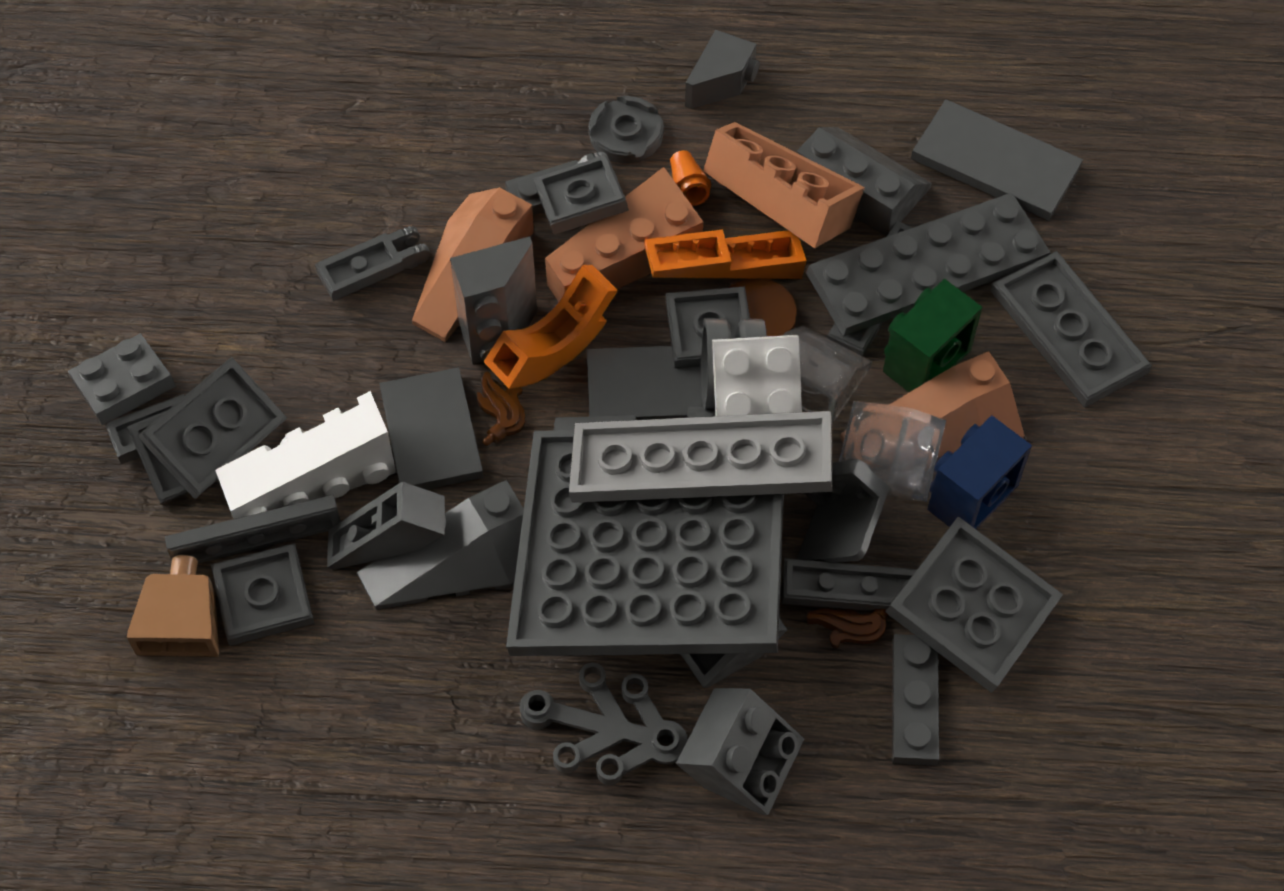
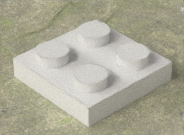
[712,335,802,416]

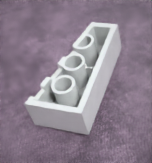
[215,391,396,519]

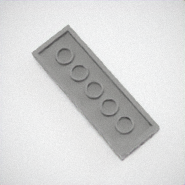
[569,411,832,503]

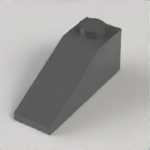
[327,481,446,570]

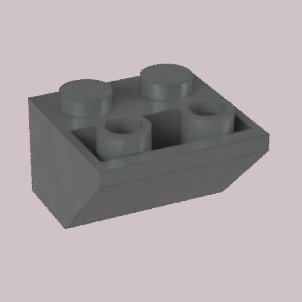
[676,688,804,815]

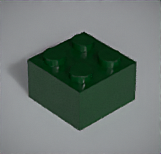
[883,278,983,392]

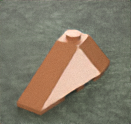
[840,351,1025,468]

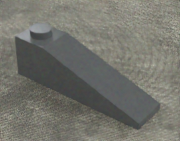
[357,480,524,610]

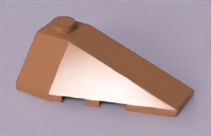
[412,187,534,342]

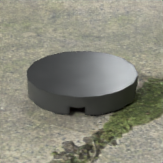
[588,96,664,164]

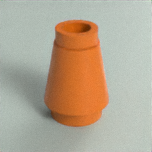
[670,150,711,206]

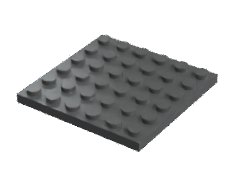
[506,430,784,656]

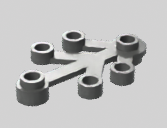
[520,663,688,785]

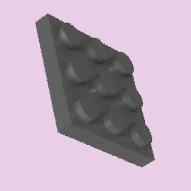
[885,516,1063,693]

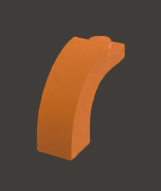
[484,265,618,389]

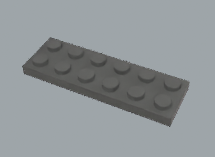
[806,192,1051,336]

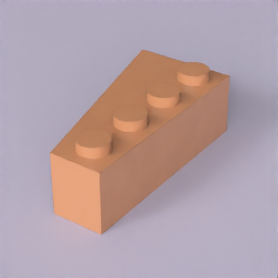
[703,122,865,248]
[545,167,703,302]

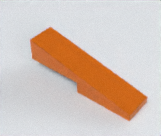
[644,229,807,279]

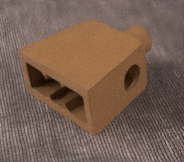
[127,555,219,657]

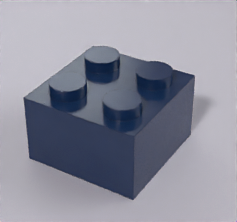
[927,415,1032,530]

